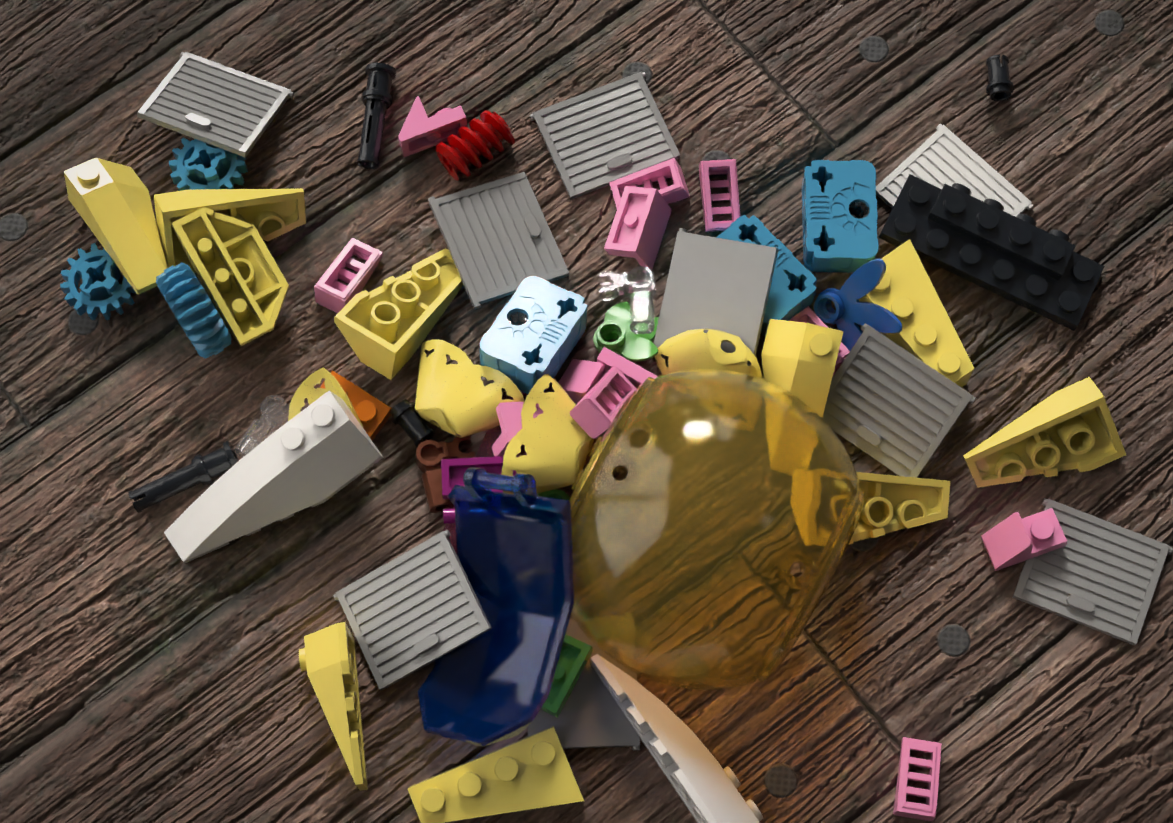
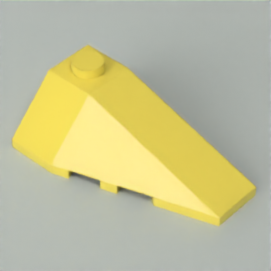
[334,248,463,380]
[761,319,844,476]
[963,377,1126,488]

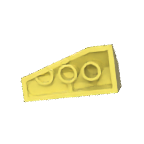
[64,158,168,295]
[154,189,306,273]
[793,468,950,547]
[299,622,368,791]

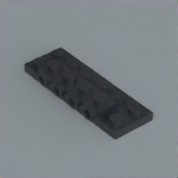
[878,174,1105,331]

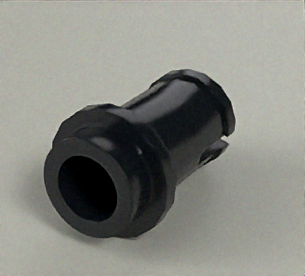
[986,54,1014,102]
[390,399,435,447]

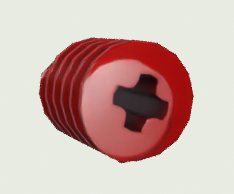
[436,110,516,181]

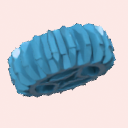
[156,262,231,359]

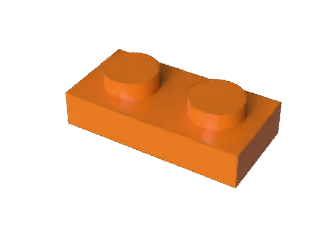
[319,370,392,441]

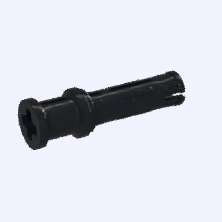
[357,62,397,169]
[128,440,239,513]

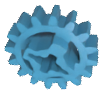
[169,137,248,191]
[60,243,136,320]

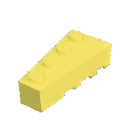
[859,239,975,388]
[408,726,584,823]

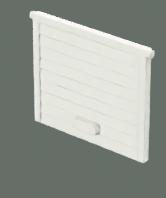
[876,124,1034,217]

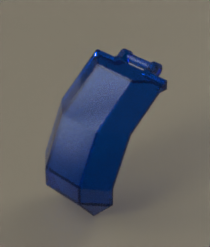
[418,467,574,747]

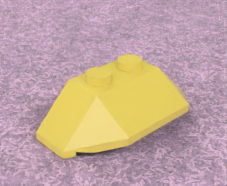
[172,207,289,346]

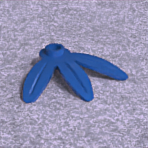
[814,258,902,351]

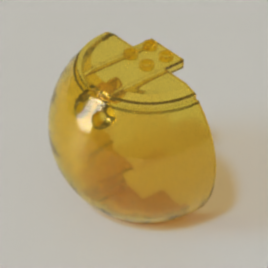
[548,368,864,690]

